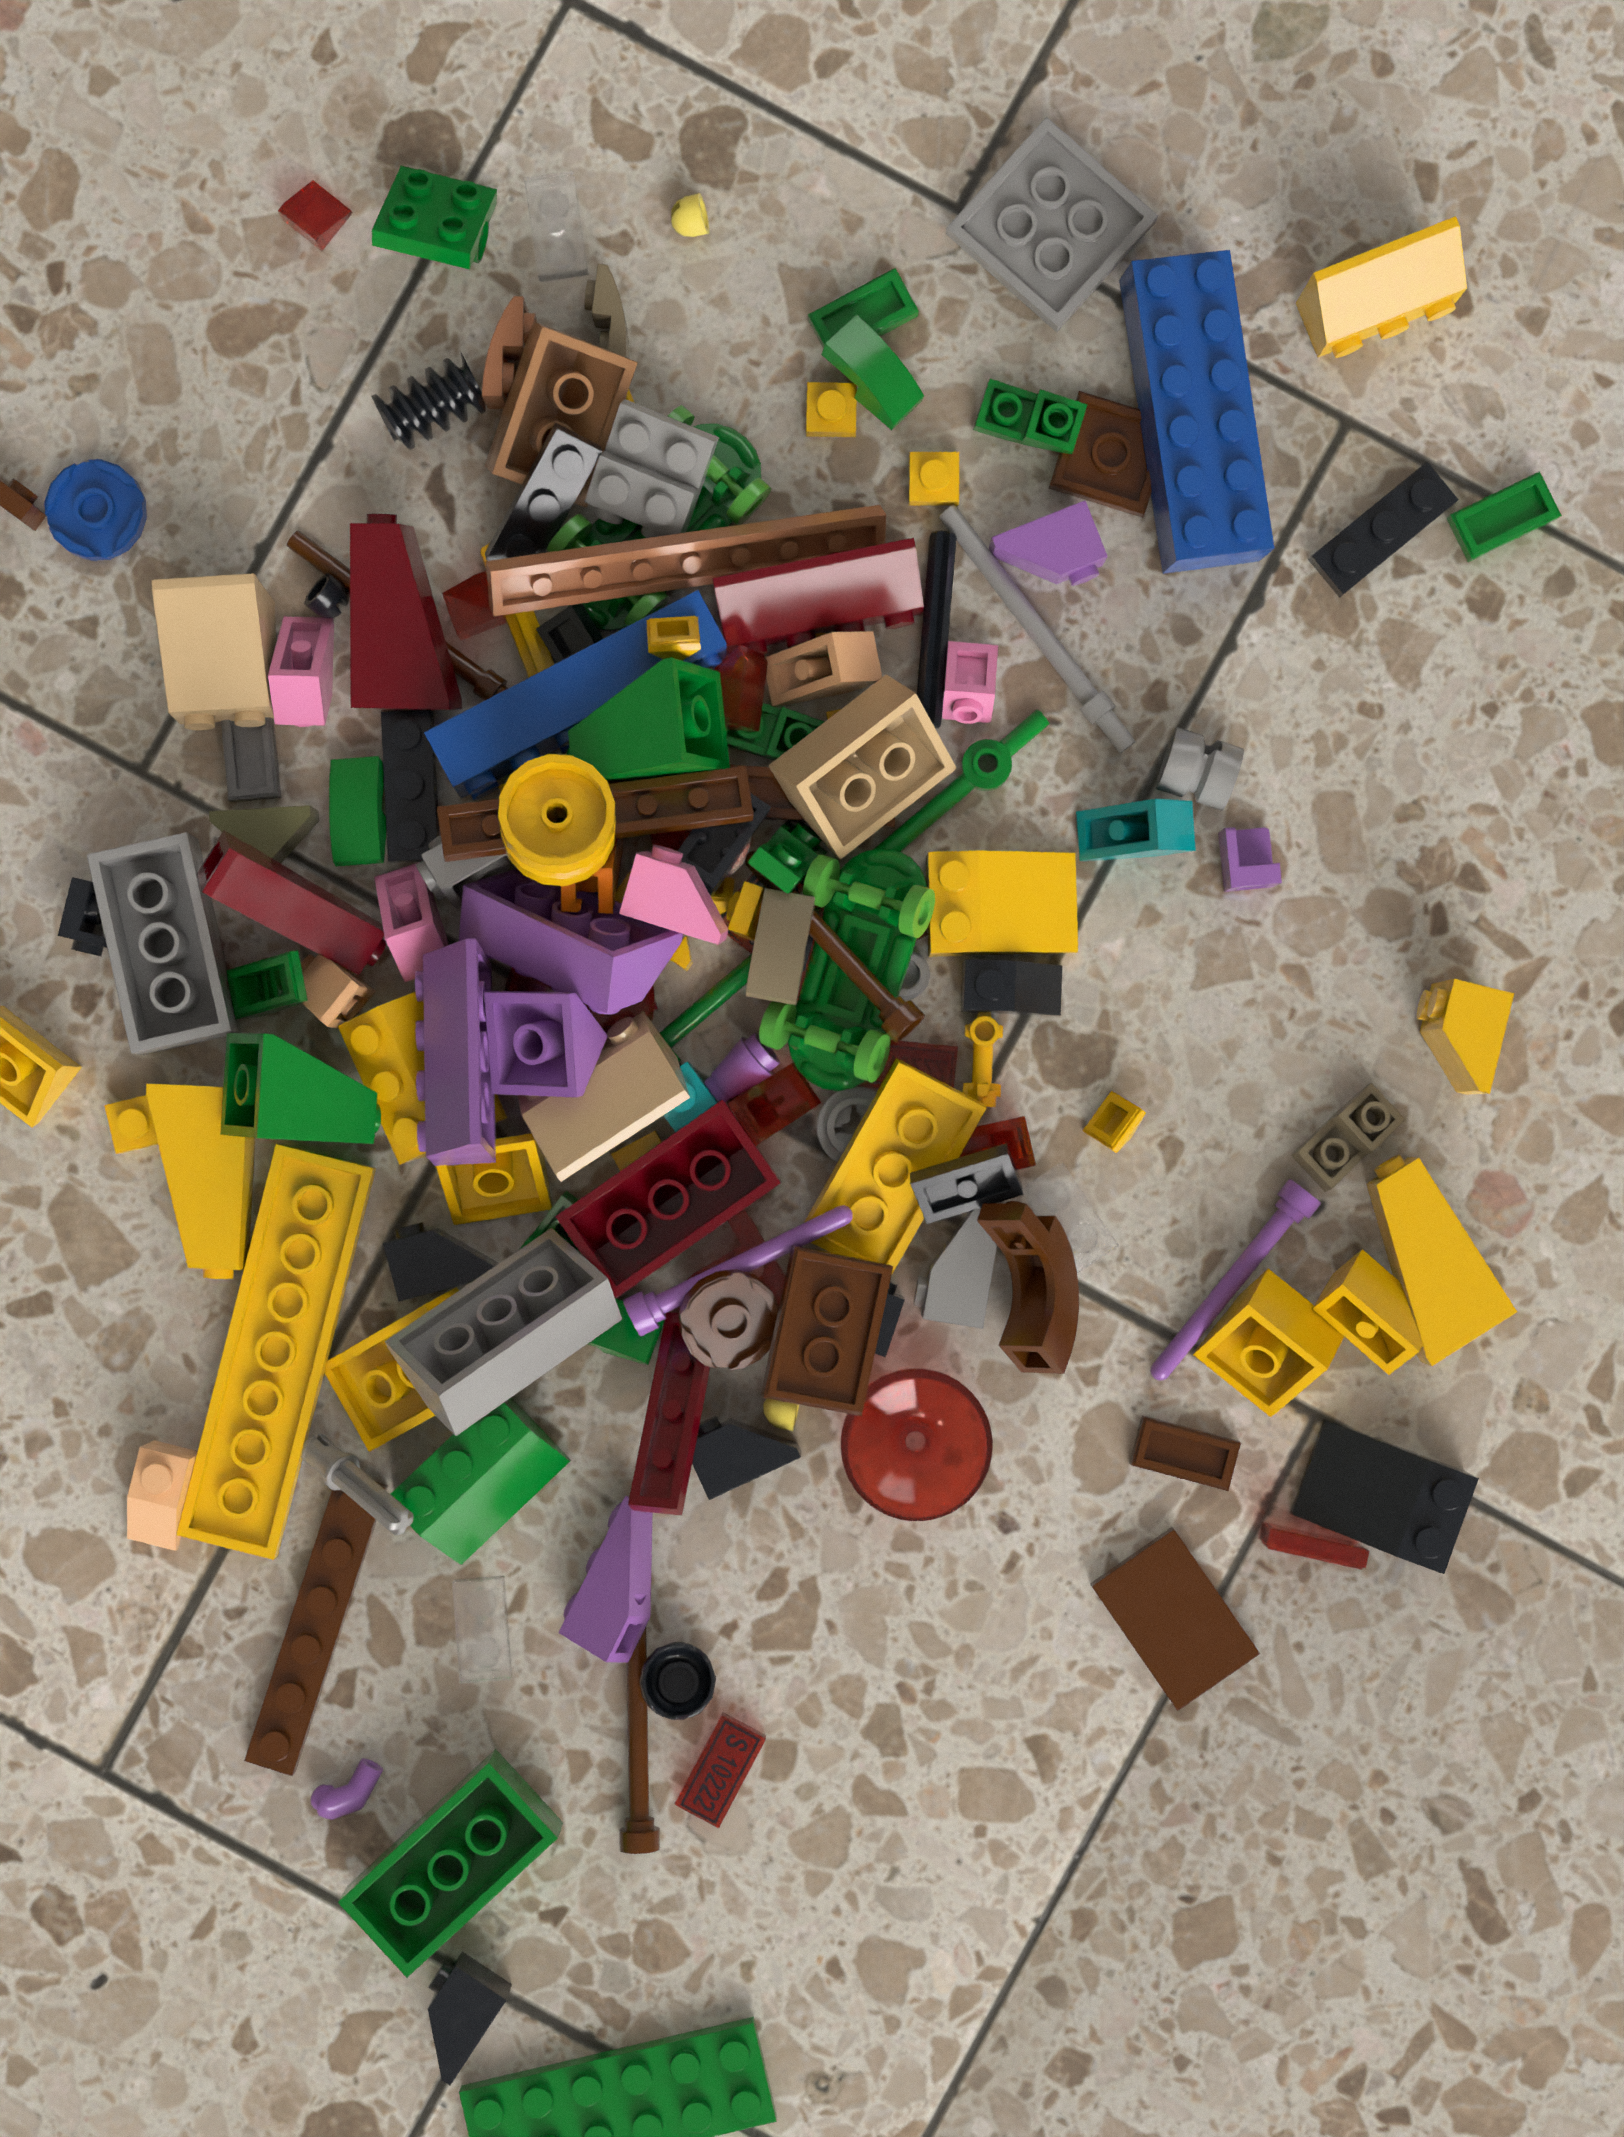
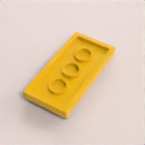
[804,1058,987,1276]

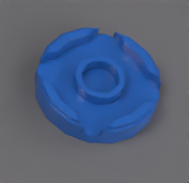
[44,459,147,561]

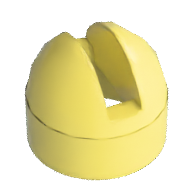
[671,193,709,237]
[763,1398,799,1431]

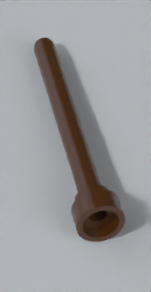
[745,850,925,1043]
[619,1627,660,1854]

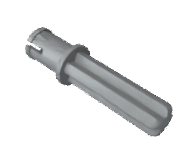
[301,1434,413,1535]

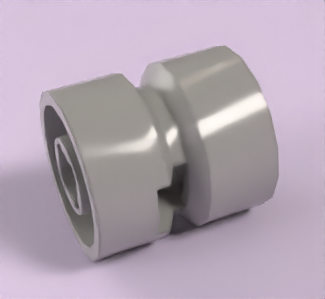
[1155,727,1244,811]

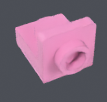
[942,641,998,724]

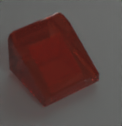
[277,180,353,251]

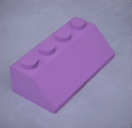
[459,868,683,1014]
[415,938,496,1166]

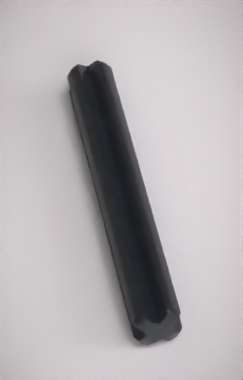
[917,531,957,729]

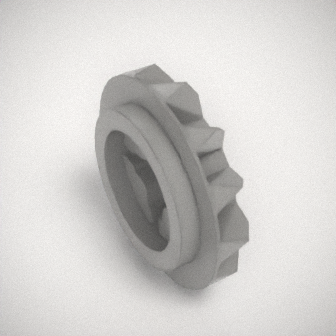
[817,1087,877,1162]

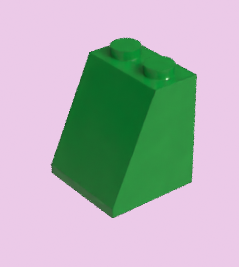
[567,657,730,784]
[220,1033,381,1144]

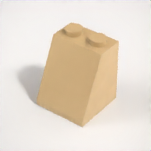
[152,573,276,730]

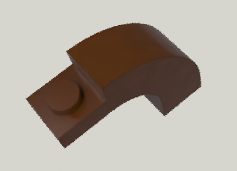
[977,1201,1079,1374]

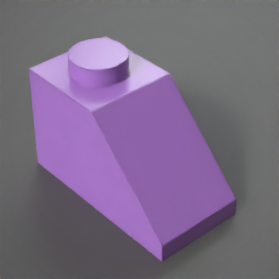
[989,500,1108,586]

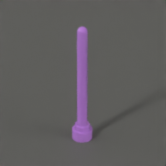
[1150,1179,1321,1381]
[623,1205,853,1336]

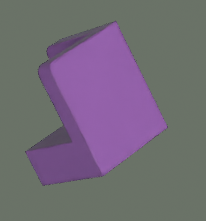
[1218,827,1282,892]

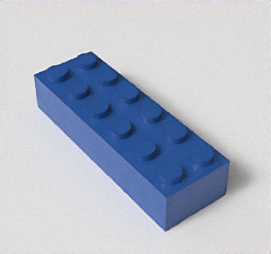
[1119,250,1275,574]
[424,590,727,800]

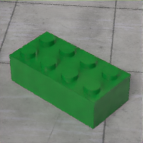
[338,1749,563,1978]

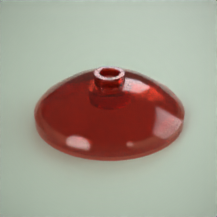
[841,1368,993,1521]

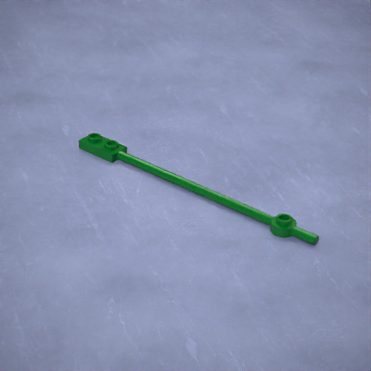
[659,709,1050,1062]

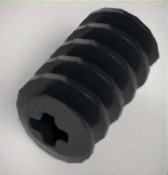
[371,352,486,450]

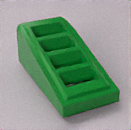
[226,950,308,1020]

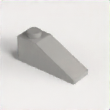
[914,1201,1004,1329]

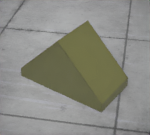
[209,805,319,863]

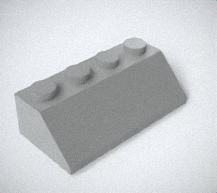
[385,1228,622,1436]

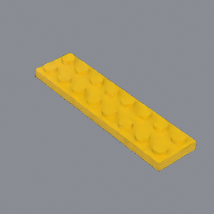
[176,1144,376,1560]

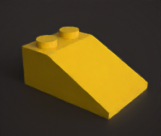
[926,850,1078,957]
[324,1287,459,1452]

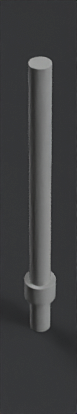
[939,505,1136,753]

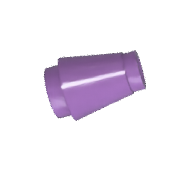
[704,1033,780,1102]

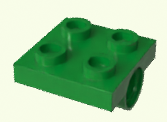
[372,165,497,270]

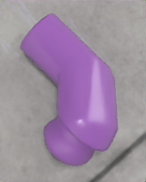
[311,1758,383,1820]

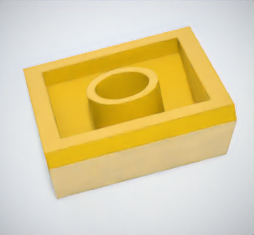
[0,1006,82,1128]
[436,1133,552,1225]

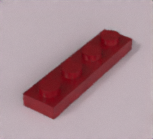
[628,1312,710,1516]

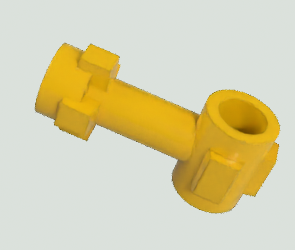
[962,1012,1003,1107]

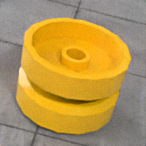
[498,754,616,886]

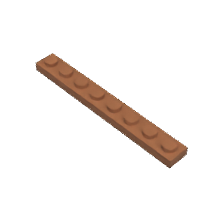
[486,505,886,616]

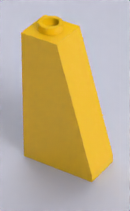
[146,1083,255,1279]
[1366,1154,1517,1366]

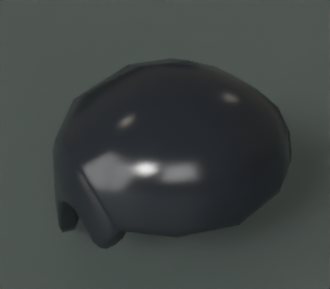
[639,1642,716,1720]

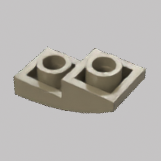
[584,264,630,359]
[746,888,815,1005]
[1291,1083,1406,1192]

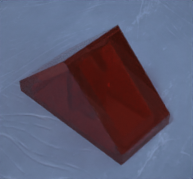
[713,645,768,732]
[728,1062,822,1146]
[959,1116,1036,1170]

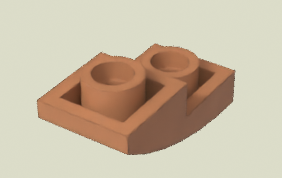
[482,296,537,409]

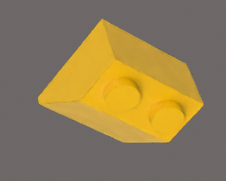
[1416,979,1515,1095]
[1193,1268,1344,1417]

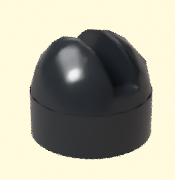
[304,573,349,618]

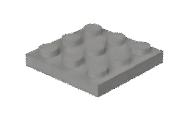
[946,117,1158,332]

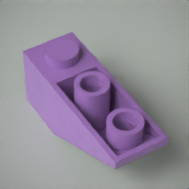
[558,1496,653,1663]

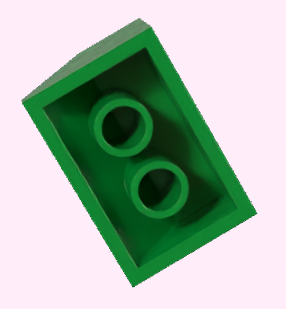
[390,1397,571,1565]

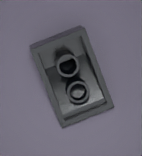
[1290,1419,1479,1574]

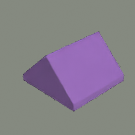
[484,991,608,1098]

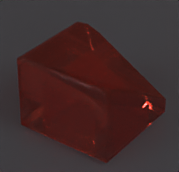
[442,571,507,640]

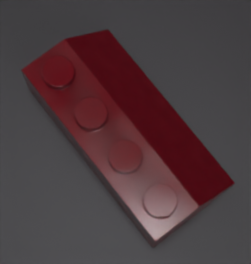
[712,538,924,659]
[555,1100,782,1299]

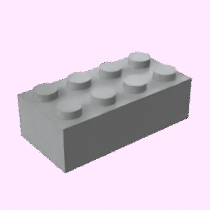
[87,832,242,1055]

